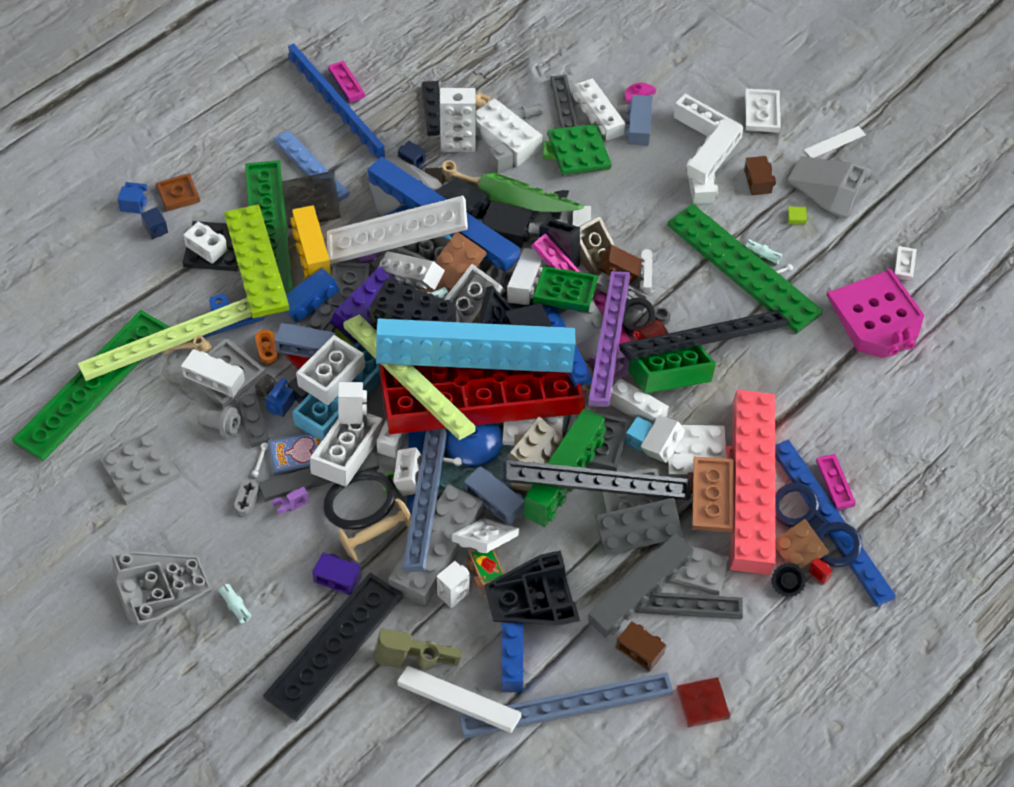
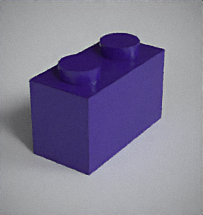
[312,552,361,595]

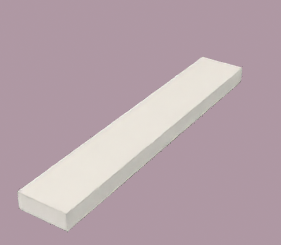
[397,666,521,733]

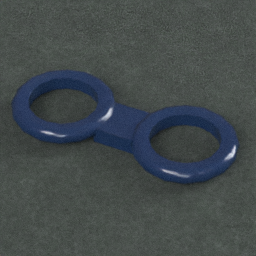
[775,483,862,568]

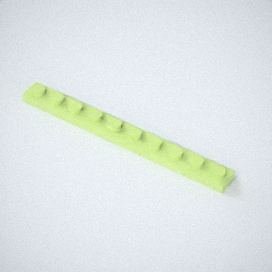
[78,298,252,381]
[344,315,475,440]

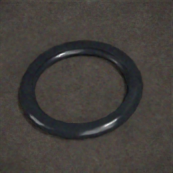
[323,470,397,530]

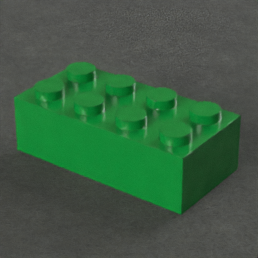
[627,345,716,393]

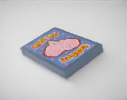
[268,433,322,476]

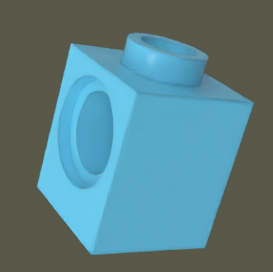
[625,417,653,452]

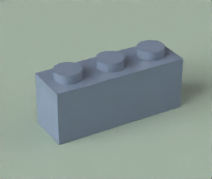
[625,95,653,146]
[275,323,337,358]
[464,466,525,525]

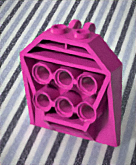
[826,268,925,358]

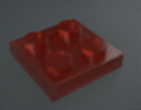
[676,677,730,728]

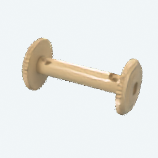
[337,499,411,561]

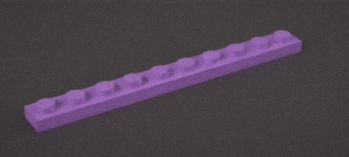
[589,271,630,407]

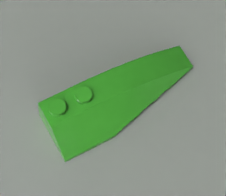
[478,172,584,212]

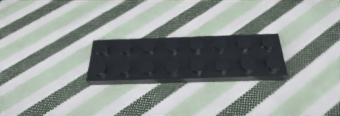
[263,572,403,722]

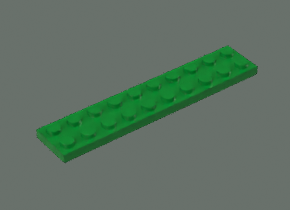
[245,160,293,294]
[667,204,823,334]
[12,310,170,462]

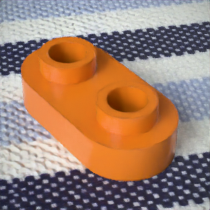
[255,330,278,364]

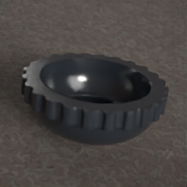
[771,563,807,598]

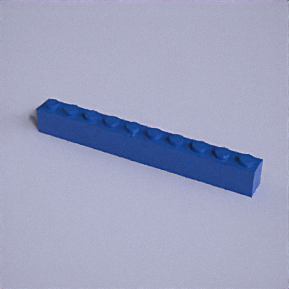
[367,156,520,273]

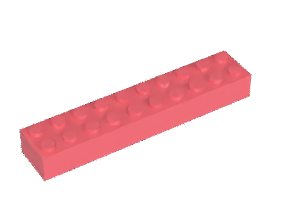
[730,389,775,575]

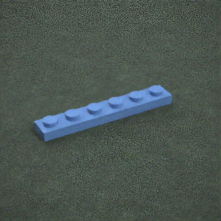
[274,130,349,204]

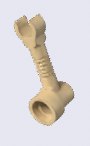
[442,161,481,188]
[162,336,212,354]

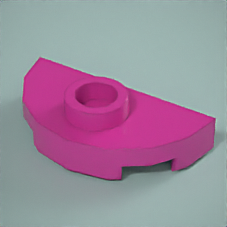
[625,82,656,104]

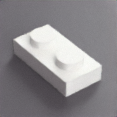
[894,246,917,281]

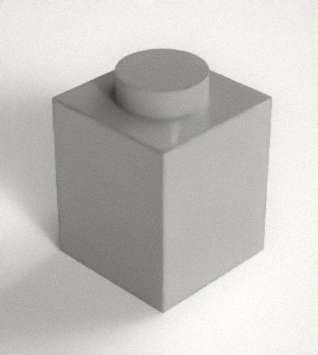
[489,143,513,174]

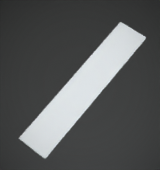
[804,126,866,158]

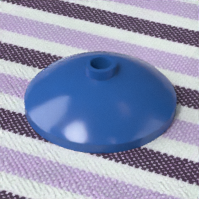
[445,423,503,467]

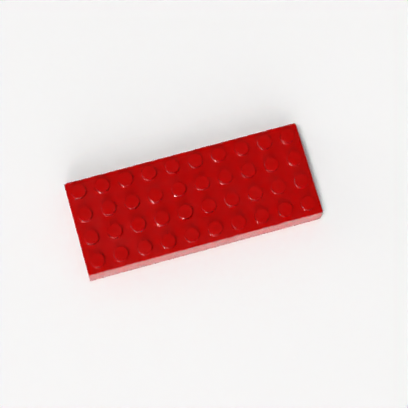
[379,364,584,434]

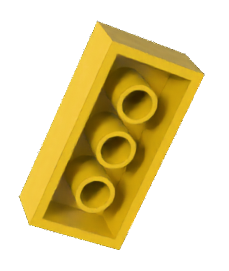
[290,205,331,280]

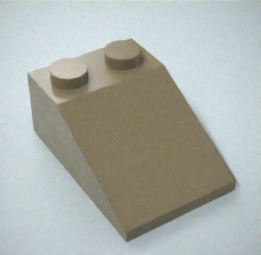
[578,216,615,278]

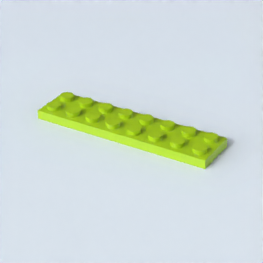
[224,204,290,318]

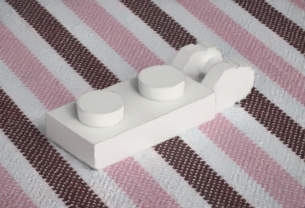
[640,249,653,296]

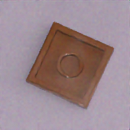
[156,173,200,212]

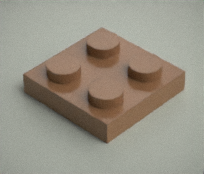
[775,519,829,570]

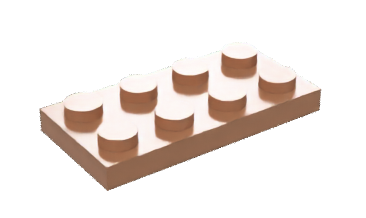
[416,232,487,293]
[692,456,734,532]

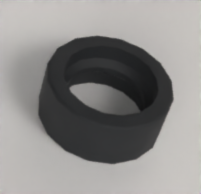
[622,297,655,334]

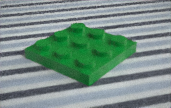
[547,124,612,175]
[533,266,598,312]

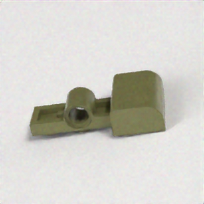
[373,628,462,670]

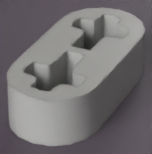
[234,480,259,517]

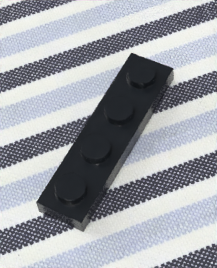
[422,81,441,136]

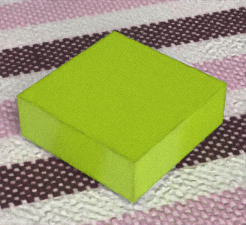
[787,206,807,224]

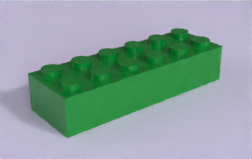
[524,408,606,527]

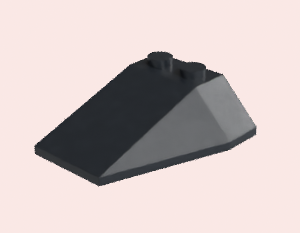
[484,550,580,626]

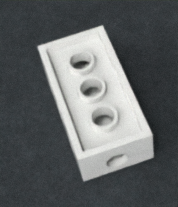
[440,88,475,152]

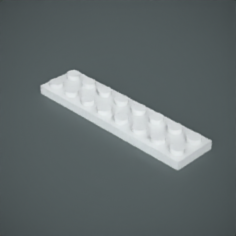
[327,196,468,264]

